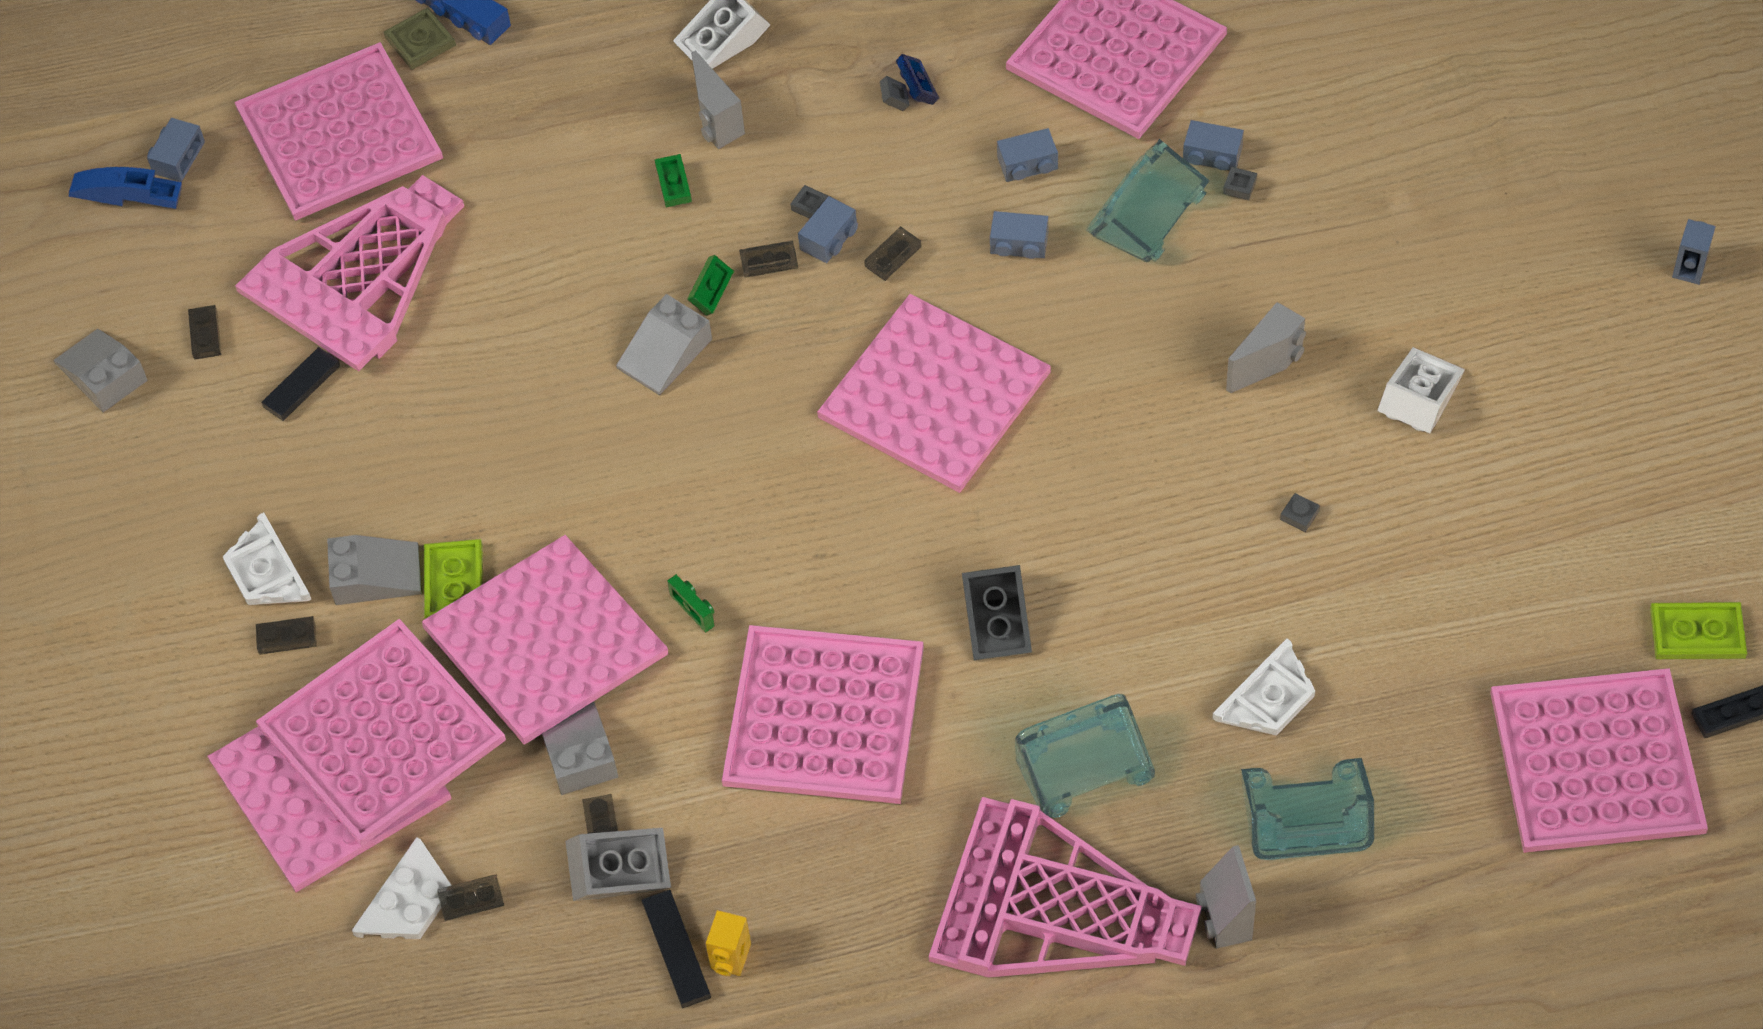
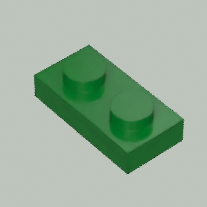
[654,154,692,207]
[687,255,734,316]
[667,574,715,633]

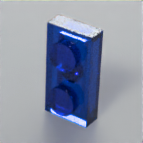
[896,54,939,105]

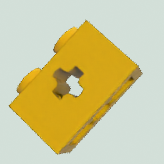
[706,910,751,976]

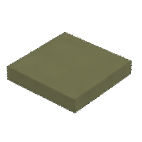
[384,7,456,70]

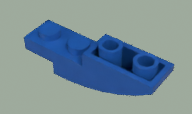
[69,167,182,209]

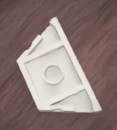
[223,512,311,605]
[1213,638,1315,736]
[352,837,453,939]

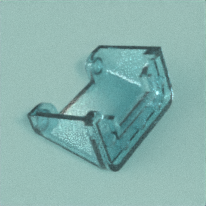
[1086,139,1210,262]
[1015,694,1155,818]
[1241,758,1374,860]

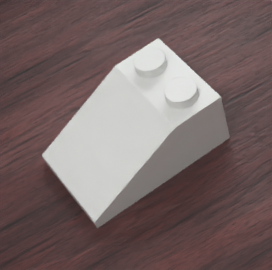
[673,0,770,69]
[1377,347,1465,434]

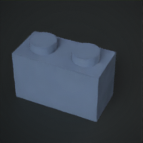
[147,118,205,182]
[1183,120,1244,171]
[997,128,1058,182]
[798,196,858,264]
[990,211,1049,259]
[1672,219,1716,285]

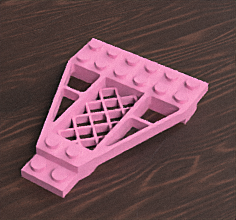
[235,175,464,371]
[929,797,1202,977]

